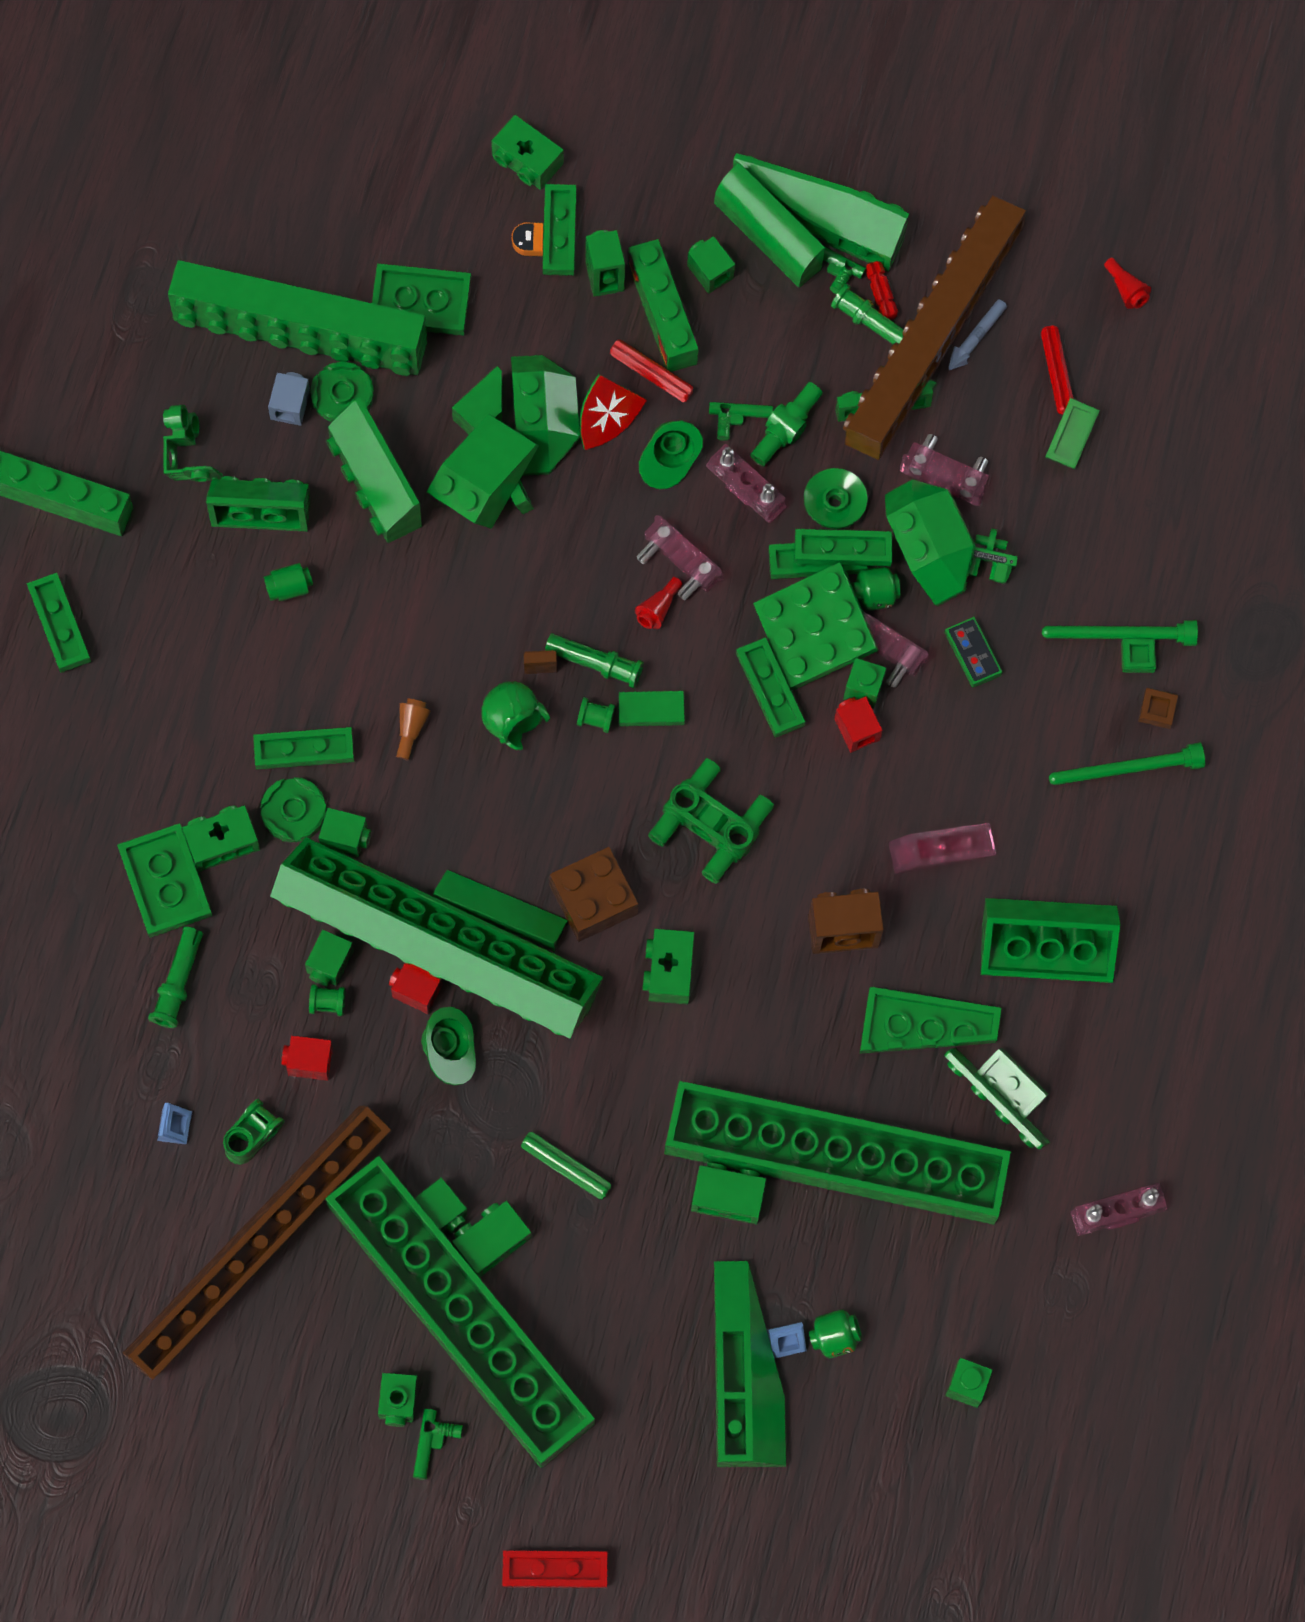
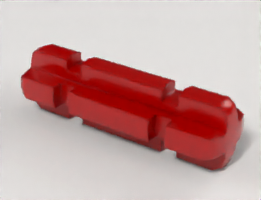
[866,261,898,320]

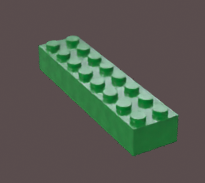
[168,260,427,376]

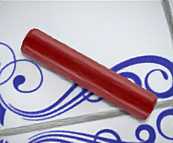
[1041,325,1073,415]
[610,339,693,402]

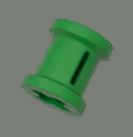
[577,697,615,733]
[309,984,346,1016]

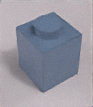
[268,372,310,426]

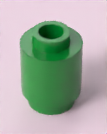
[263,563,313,602]

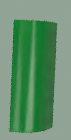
[714,163,825,288]

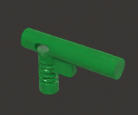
[823,246,866,294]
[709,402,773,441]
[413,1409,463,1480]

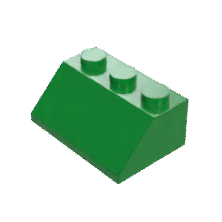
[206,476,310,532]

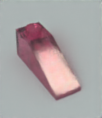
[888,823,997,874]

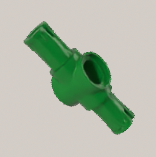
[750,382,823,467]

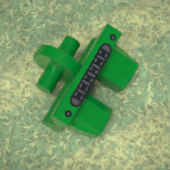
[968,528,1018,584]

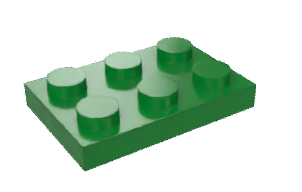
[372,263,471,336]
[117,823,212,938]

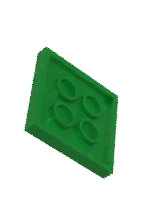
[753,562,879,691]

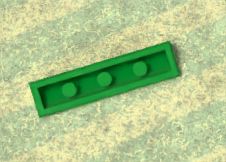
[433,870,568,951]

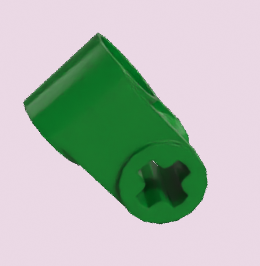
[223,1098,285,1165]

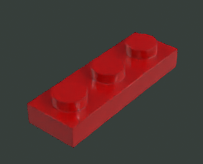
[502,1551,607,1588]

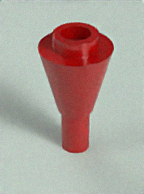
[1104,258,1151,309]
[635,577,683,629]

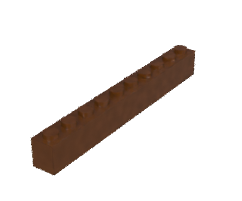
[843,195,1026,460]
[122,1106,391,1380]

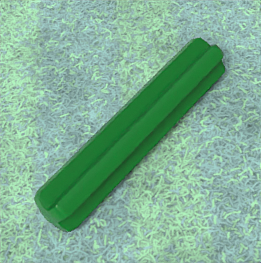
[521,1132,612,1200]

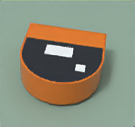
[512,223,543,256]

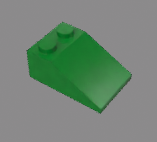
[427,414,539,529]

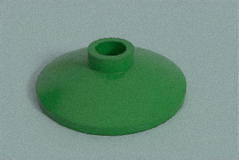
[804,468,868,529]

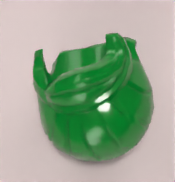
[481,681,550,750]

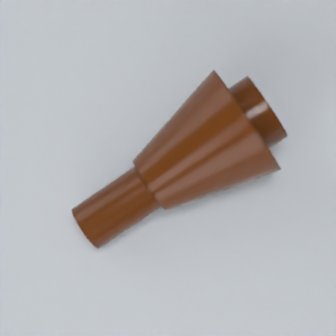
[396,698,431,760]

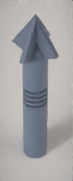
[949,299,1007,370]

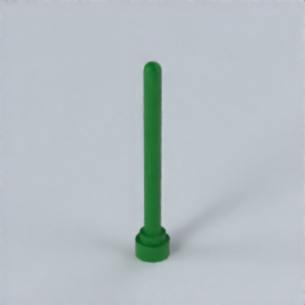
[1041,620,1198,646]
[1049,742,1205,785]

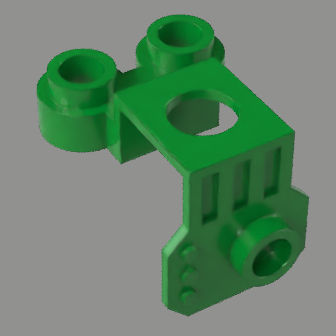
[163,404,223,482]

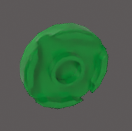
[310,361,374,422]
[261,777,326,842]

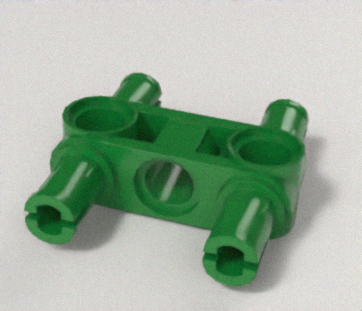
[648,758,774,884]

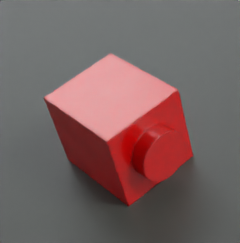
[834,696,882,753]
[389,963,443,1014]
[281,1036,333,1081]

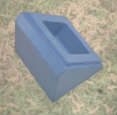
[157,1103,192,1144]
[767,1322,807,1359]

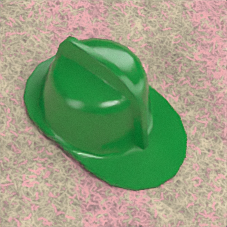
[639,420,703,489]
[421,1007,476,1086]

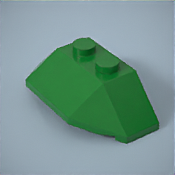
[511,355,580,476]
[885,479,976,607]

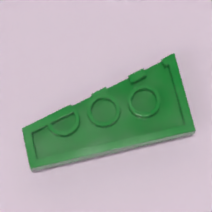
[859,987,1001,1054]

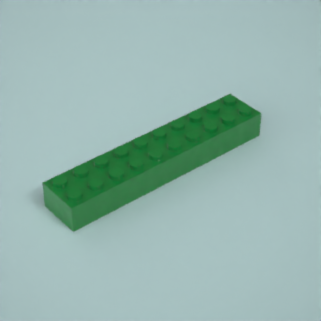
[270,837,603,1038]
[664,1081,1011,1225]
[325,1156,595,1469]

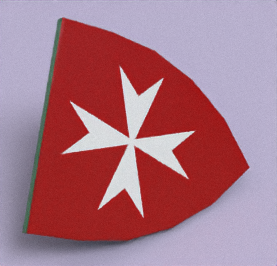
[580,374,647,450]

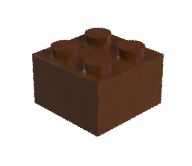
[549,847,638,942]
[808,889,883,954]

